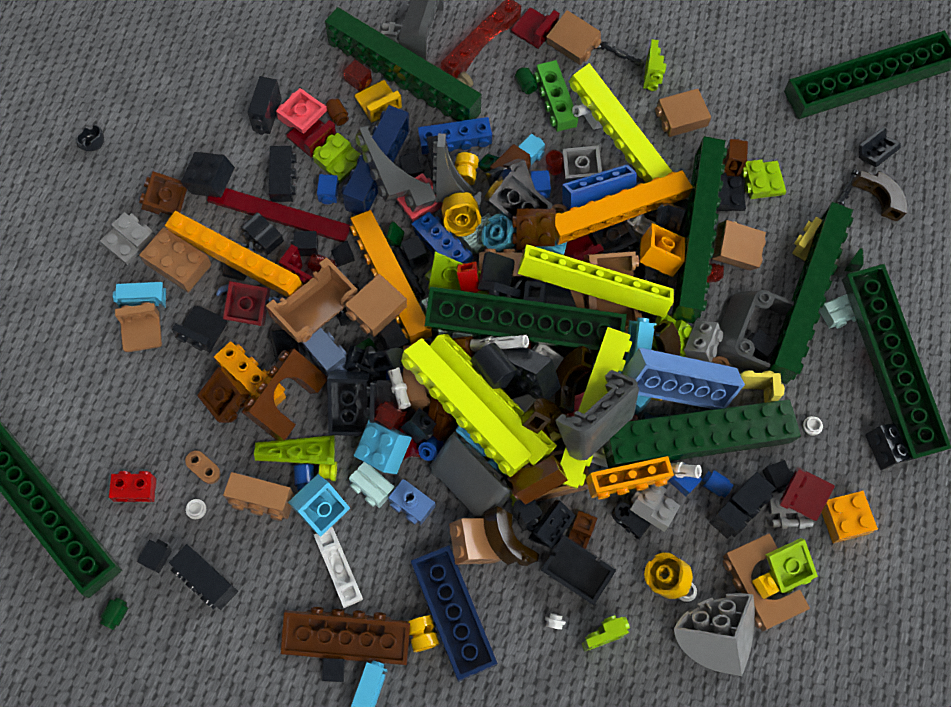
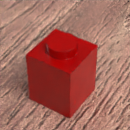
[457,262,481,293]

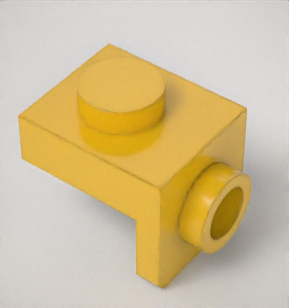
[752,573,780,599]

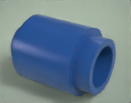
[418,436,443,461]
[294,463,314,491]
[702,470,733,498]

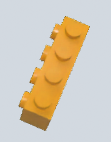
[214,341,286,407]
[586,456,674,500]

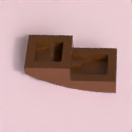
[569,511,598,548]

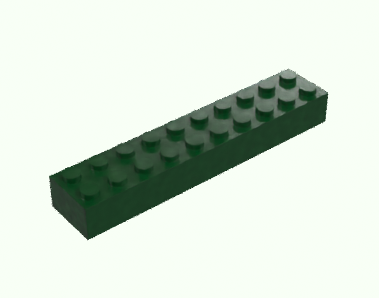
[325,7,482,122]
[784,30,951,119]
[672,136,727,324]
[767,202,854,385]
[842,263,951,462]
[425,287,627,353]
[603,399,801,469]
[0,421,123,598]

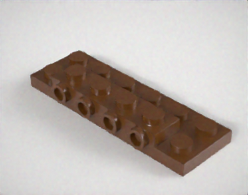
[281,607,410,665]

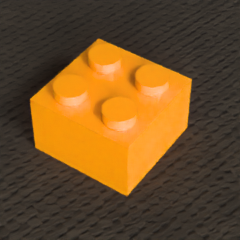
[639,223,685,277]
[821,491,878,543]

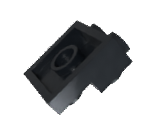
[716,173,746,211]
[591,220,639,253]

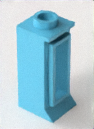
[113,282,166,308]
[624,317,656,367]
[351,660,388,707]

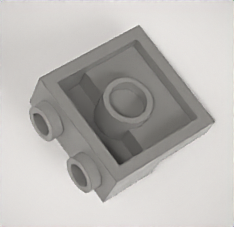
[100,212,153,265]
[630,484,680,532]

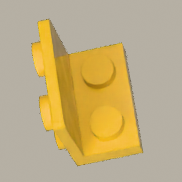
[355,80,402,123]

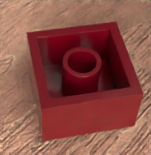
[223,281,271,326]

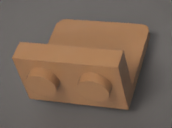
[115,302,162,352]

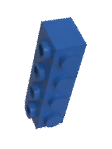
[418,117,492,154]
[562,164,637,210]
[411,212,473,264]

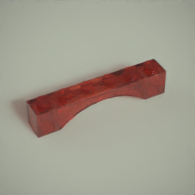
[441,0,521,78]

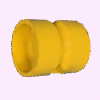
[455,152,479,186]
[408,615,439,652]

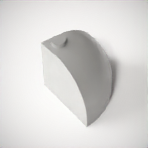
[674,593,755,676]

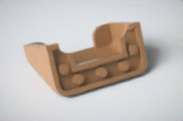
[584,251,642,330]
[266,257,358,343]

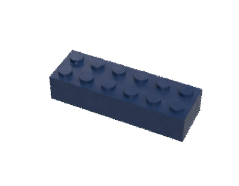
[341,105,410,215]
[411,545,498,682]

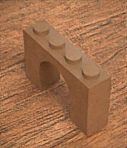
[723,533,810,632]

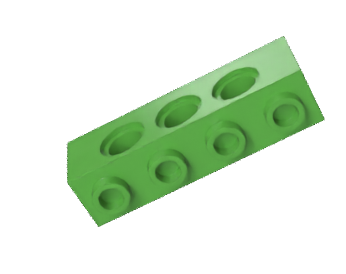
[534,60,578,132]

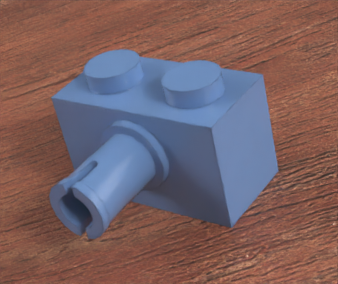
[388,479,435,525]

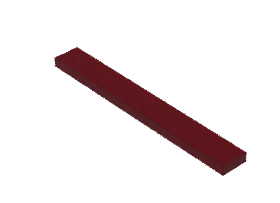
[207,188,351,243]

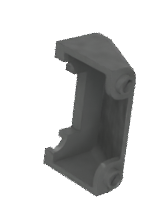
[555,370,639,460]
[430,431,513,518]

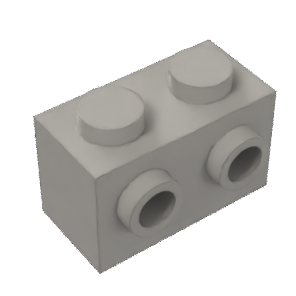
[684,321,723,362]

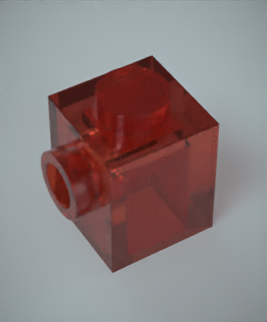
[343,59,372,92]
[375,402,407,430]

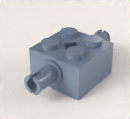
[303,328,350,377]

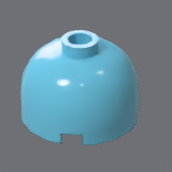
[481,214,517,253]

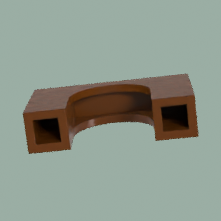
[242,349,328,441]
[506,427,568,505]

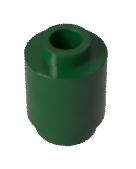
[514,67,538,95]
[99,597,129,630]

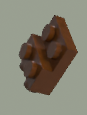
[139,171,187,216]
[513,209,556,250]
[197,367,251,423]

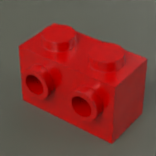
[109,471,157,502]

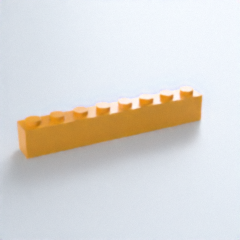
[555,170,693,245]
[349,210,432,345]
[164,211,303,298]

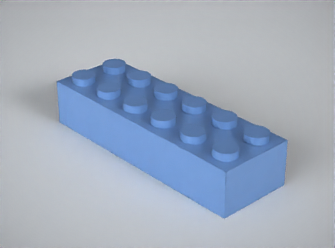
[621,348,745,410]

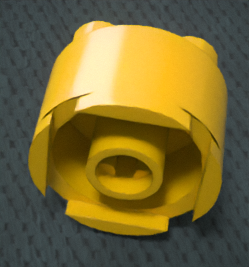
[441,192,481,237]
[644,553,693,599]

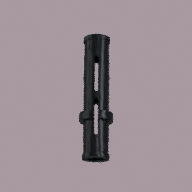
[392,248,425,300]

